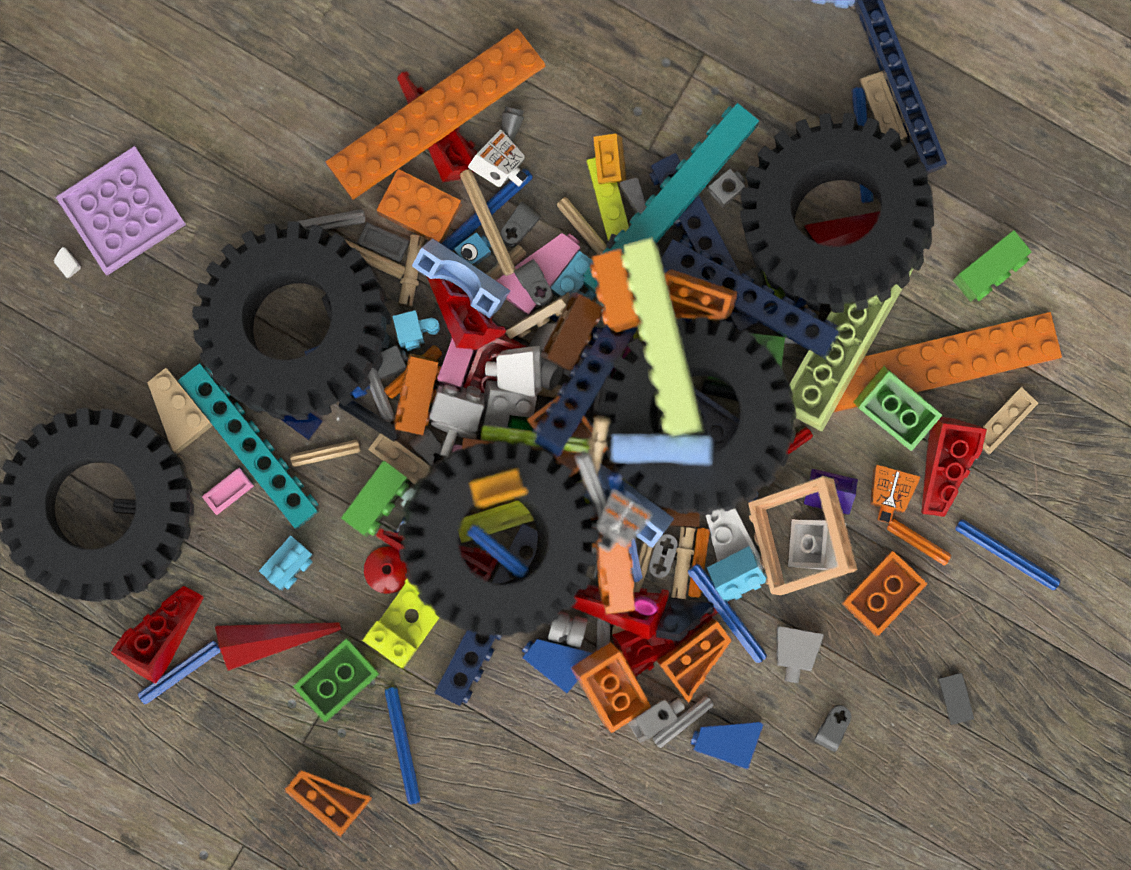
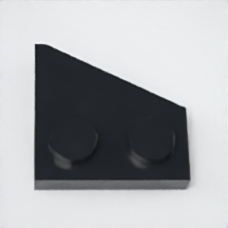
[656,597,714,641]

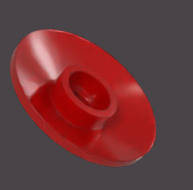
[364,546,408,594]

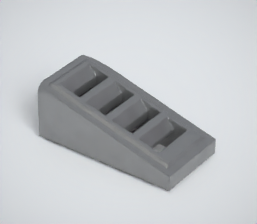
[619,177,647,214]

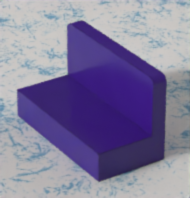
[804,469,858,515]

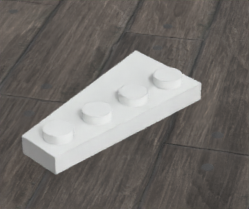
[706,508,763,569]

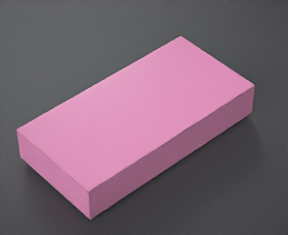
[202,468,254,515]

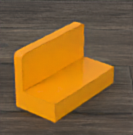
[593,134,627,184]
[470,469,527,506]

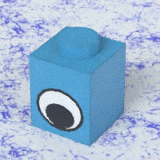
[454,232,491,266]

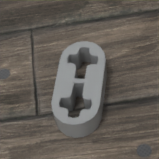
[649,534,678,578]

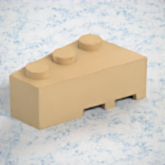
[147,368,213,455]

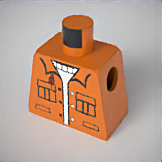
[870,465,920,524]

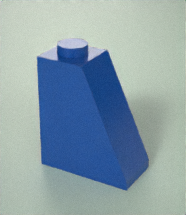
[522,639,593,693]
[690,722,763,769]

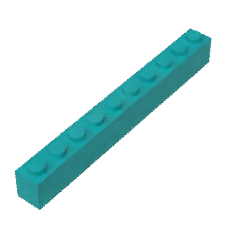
[583,103,759,296]

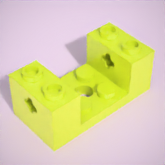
[363,579,439,668]

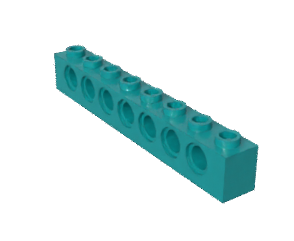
[178,363,319,530]

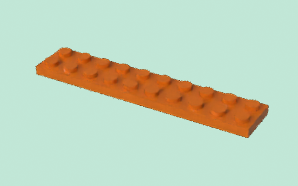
[325,29,546,200]
[833,312,1062,413]

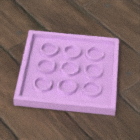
[56,146,186,275]

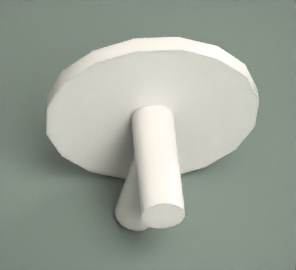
[431,420,477,457]

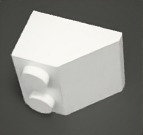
[788,519,846,570]

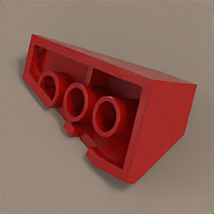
[463,334,526,393]
[921,417,987,517]
[111,586,204,684]

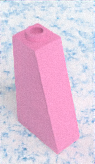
[496,233,581,316]
[438,339,475,391]

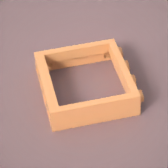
[748,477,857,595]

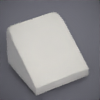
[54,247,81,278]

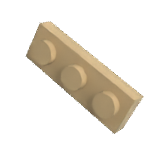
[860,71,907,140]
[506,292,570,339]
[983,387,1038,455]
[368,434,431,484]

